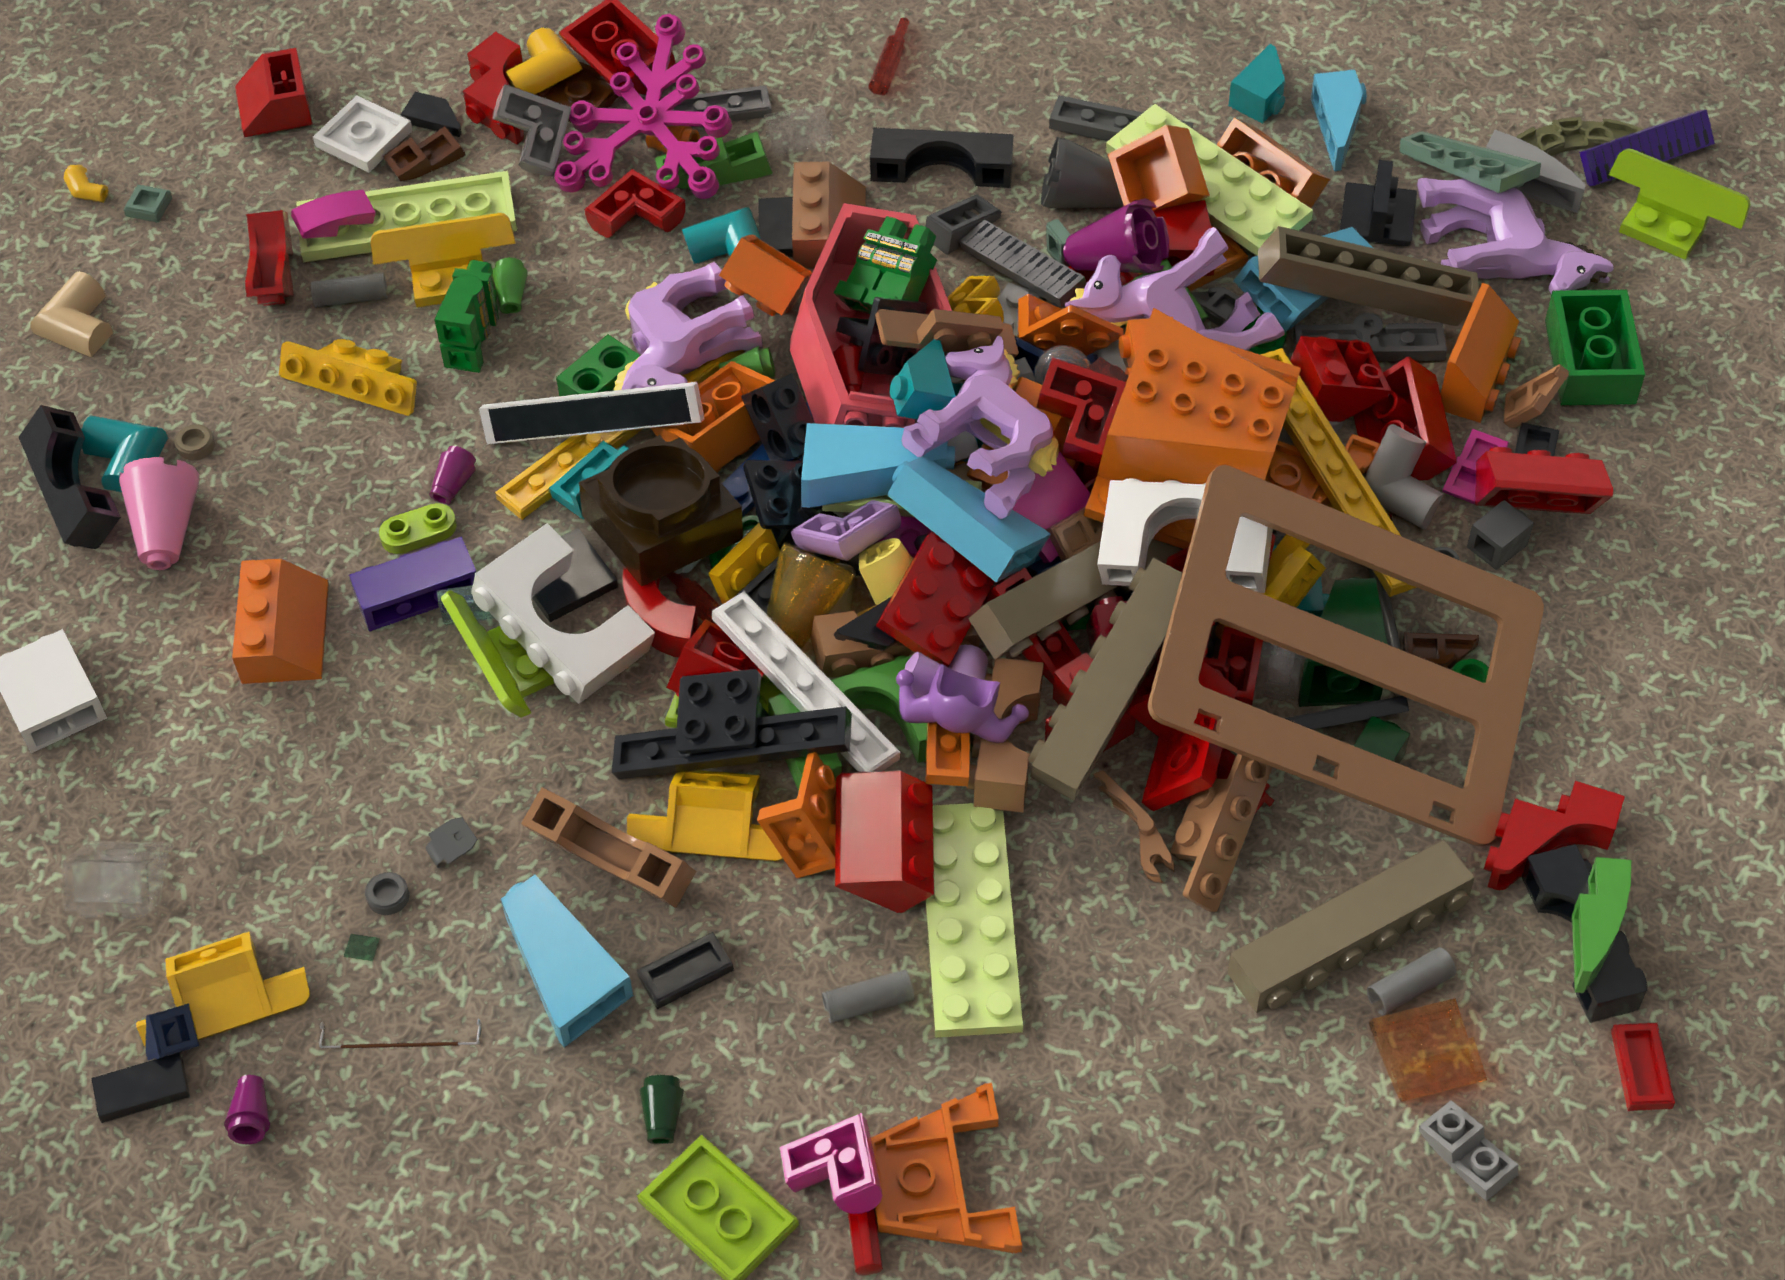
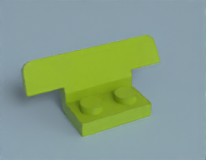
[1608,149,1751,260]
[441,590,555,718]

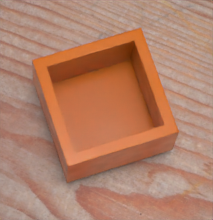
[1108,125,1210,211]
[719,234,813,317]

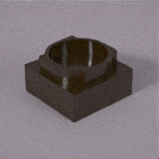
[579,435,743,586]

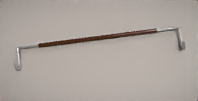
[319,1019,481,1048]

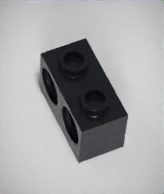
[741,373,815,461]

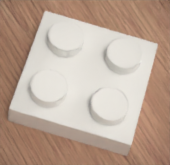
[313,95,413,173]

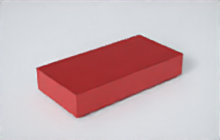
[1611,1023,1675,1111]

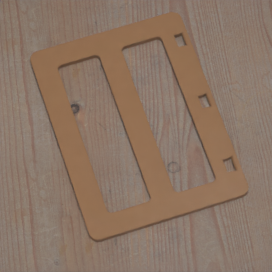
[1148,465,1544,846]

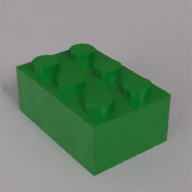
[1545,289,1646,405]

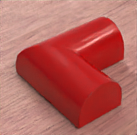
[584,169,686,238]

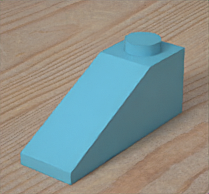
[1311,70,1367,171]

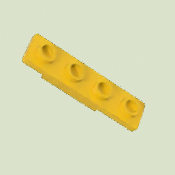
[279,339,417,416]

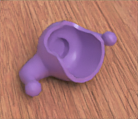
[896,664,1029,743]

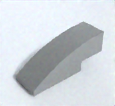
[1486,130,1586,213]

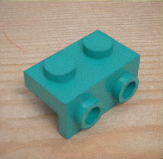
[549,440,629,520]

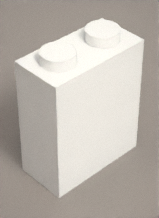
[0,629,107,753]

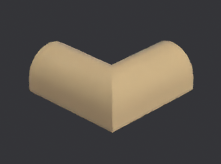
[31,271,113,358]

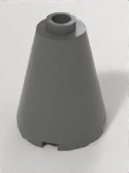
[1041,137,1124,208]

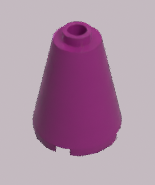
[1063,198,1169,273]

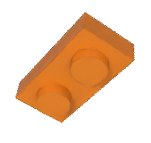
[926,722,970,787]

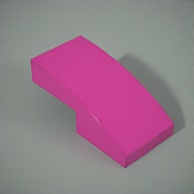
[291,190,376,238]
[1442,429,1509,504]

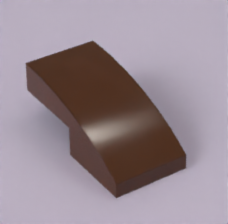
[382,126,466,181]

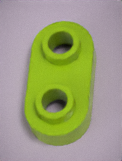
[379,503,457,554]

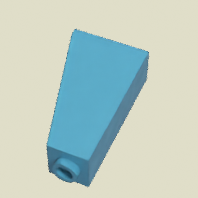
[1233,227,1373,333]
[801,423,955,508]
[887,456,1051,582]
[501,875,633,1047]

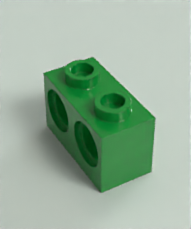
[556,334,640,396]

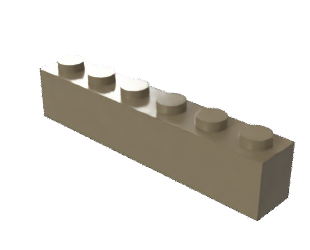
[1258,226,1479,326]
[968,539,1181,660]
[1028,558,1182,801]
[1227,839,1475,1013]

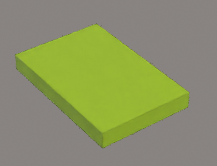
[637,1135,799,1280]

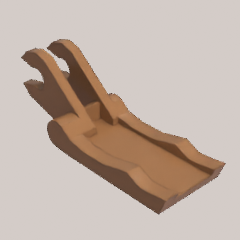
[1093,770,1175,883]

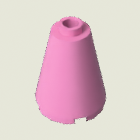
[119,457,199,570]

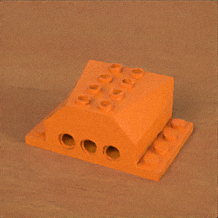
[1083,308,1301,549]

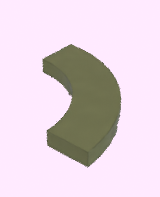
[1516,117,1644,156]

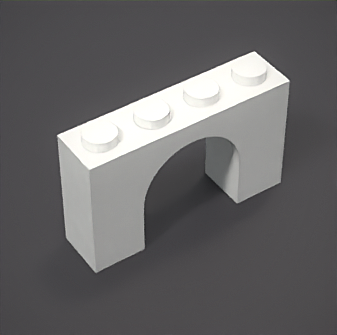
[1097,478,1273,593]
[471,523,655,704]

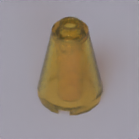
[766,542,855,650]

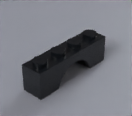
[870,127,1014,188]
[18,405,121,549]
[1521,844,1648,1023]

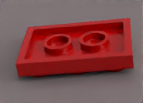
[876,531,994,667]

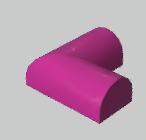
[780,1113,882,1214]

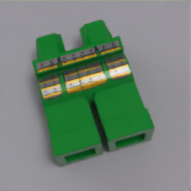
[833,216,937,315]
[434,260,499,373]

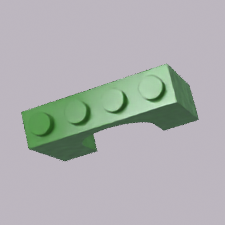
[768,655,927,791]

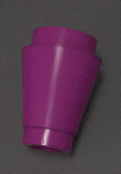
[429,446,476,505]
[224,1075,270,1145]

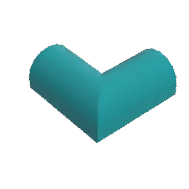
[682,207,761,264]
[81,415,168,492]

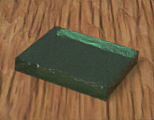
[344,934,380,961]

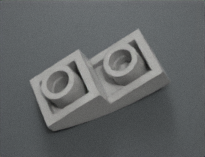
[1419,1100,1518,1201]

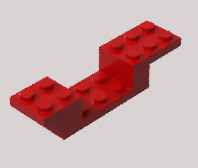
[1127,533,1276,811]

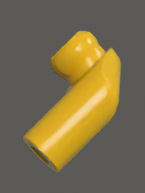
[64,165,108,203]

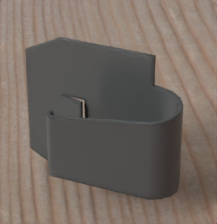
[426,817,478,868]

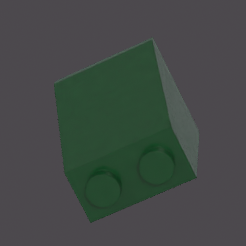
[1298,577,1387,707]

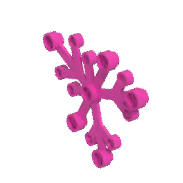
[555,14,732,199]

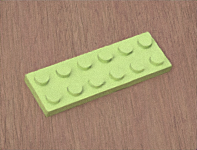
[1106,104,1313,256]
[296,171,517,262]
[926,803,1023,1037]

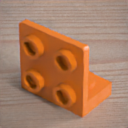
[1018,294,1124,362]
[757,752,836,878]

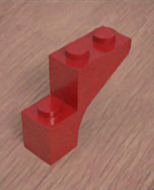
[463,31,524,145]
[245,210,294,306]
[1483,781,1625,890]

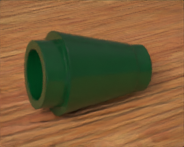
[639,1075,684,1144]

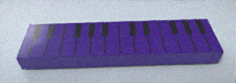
[1579,110,1715,186]

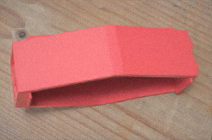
[790,203,952,428]

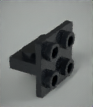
[1340,160,1417,246]
[836,297,927,375]
[743,460,832,551]
[675,669,769,754]

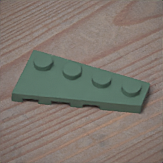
[1399,131,1541,193]

